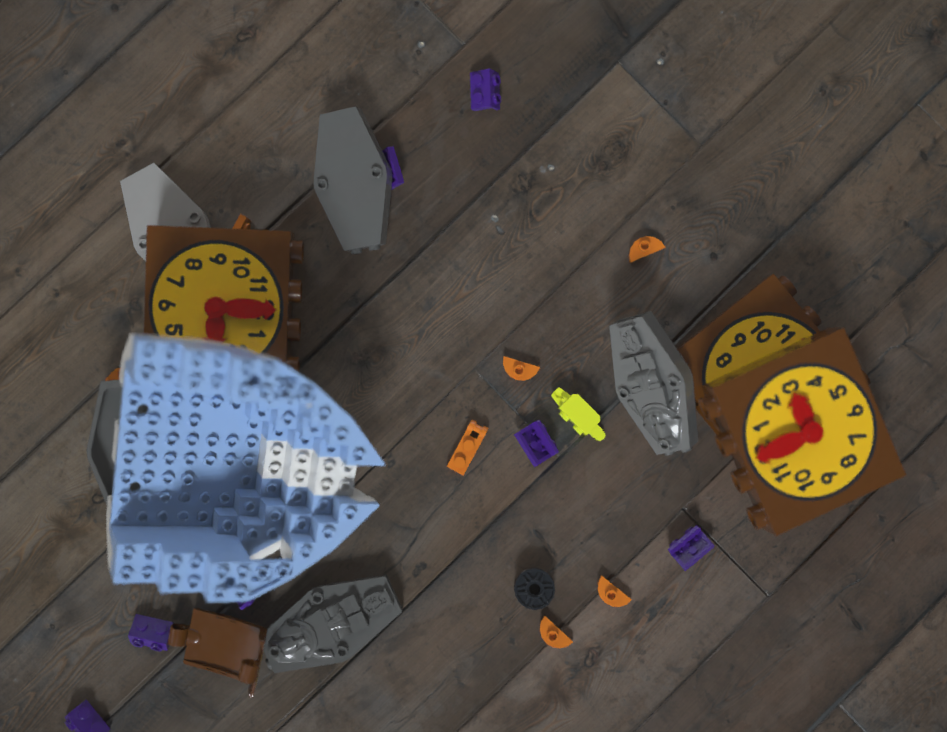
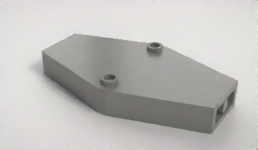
[120,163,211,261]

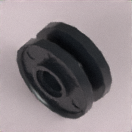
[514,568,555,610]

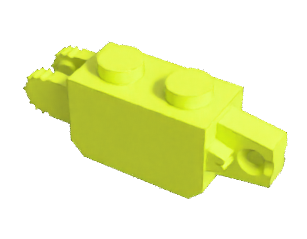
[551,387,606,441]

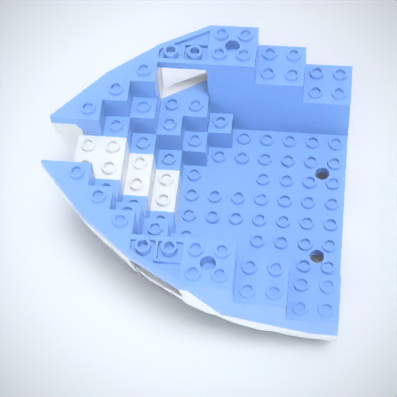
[106,334,385,602]

